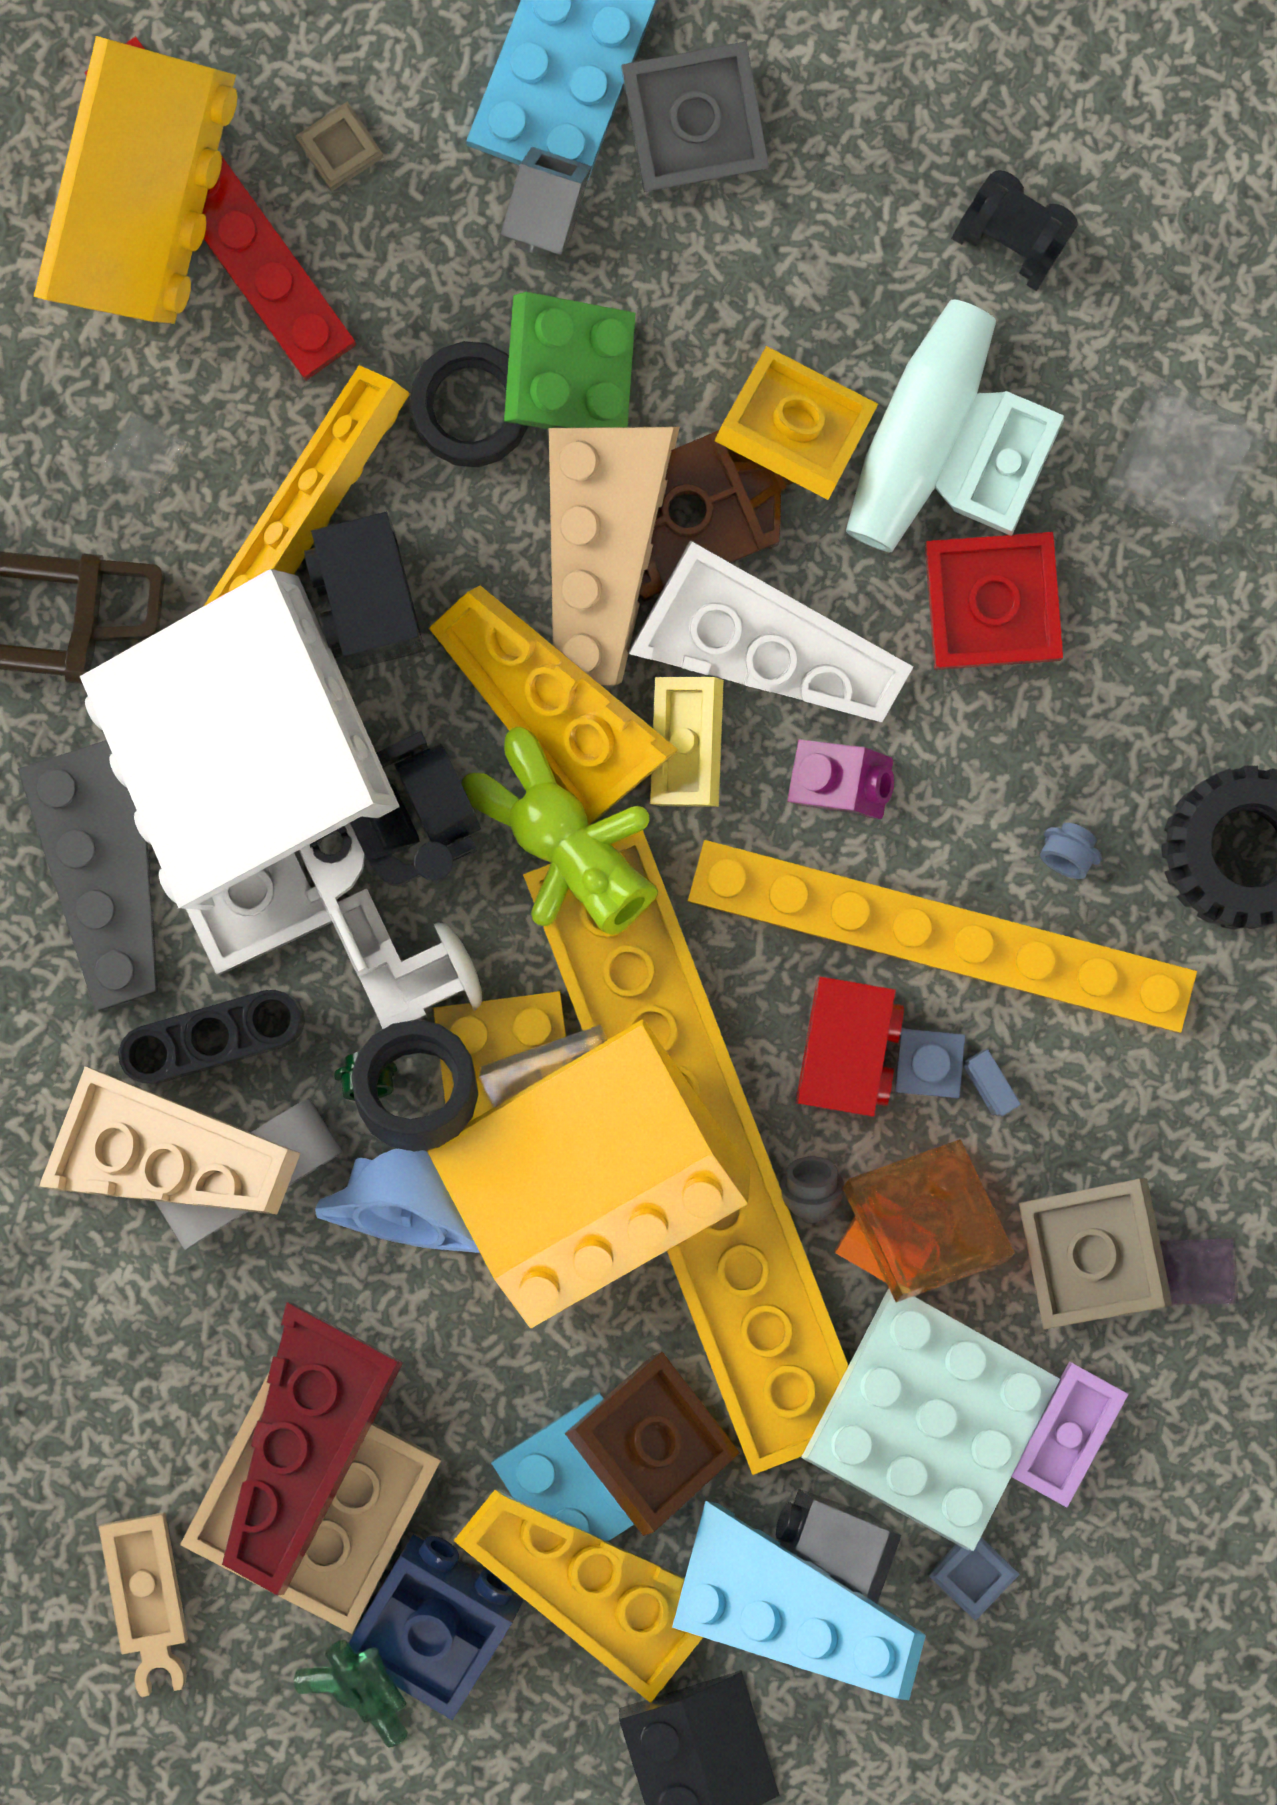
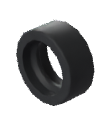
[410,341,528,468]
[351,1020,479,1152]

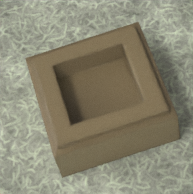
[295,101,384,192]

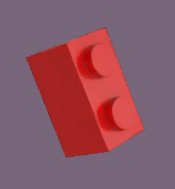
[795,976,904,1117]

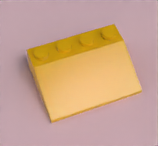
[34,36,238,324]
[427,1019,750,1328]

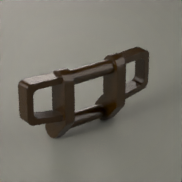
[0,551,165,684]

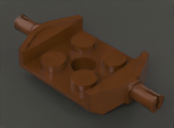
[638,430,794,602]

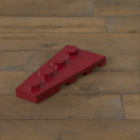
[222,1302,403,1596]

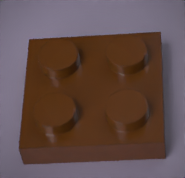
[564,1352,740,1536]

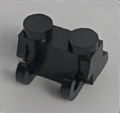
[951,170,1078,291]

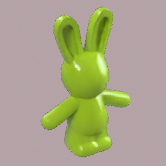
[461,727,658,935]

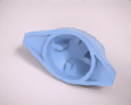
[315,1149,480,1253]

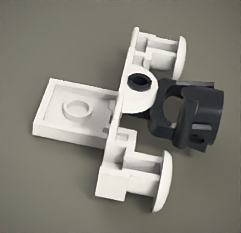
[186,731,482,1029]

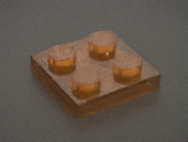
[842,1139,1015,1303]

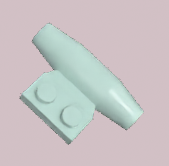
[846,300,1064,552]

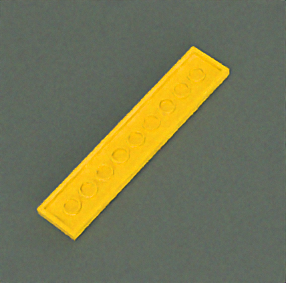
[523,830,848,1475]

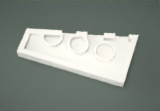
[628,541,913,722]

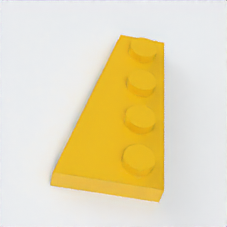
[429,585,678,825]
[454,1490,703,1703]

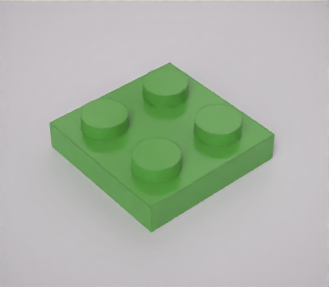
[504,292,636,429]

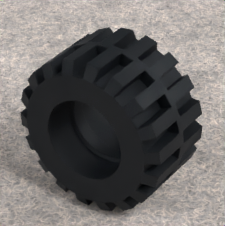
[1161,765,1277,930]

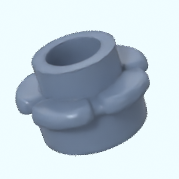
[1040,823,1102,879]

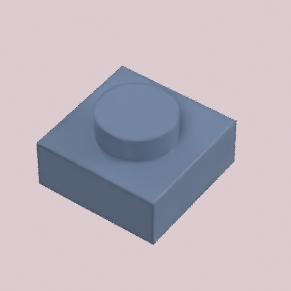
[894,1029,965,1098]

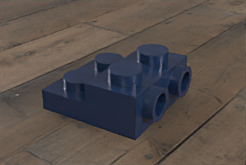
[342,1534,524,1721]

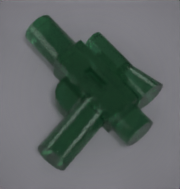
[294,1640,408,1748]

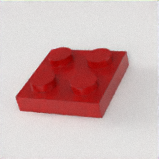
[925,532,1063,670]

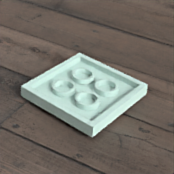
[801,1286,1060,1551]

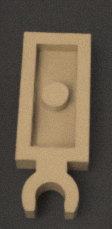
[99,1512,188,1697]

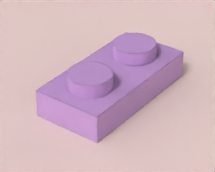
[1011,1361,1129,1507]

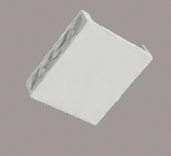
[80,569,400,910]

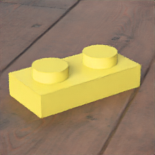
[650,677,724,807]

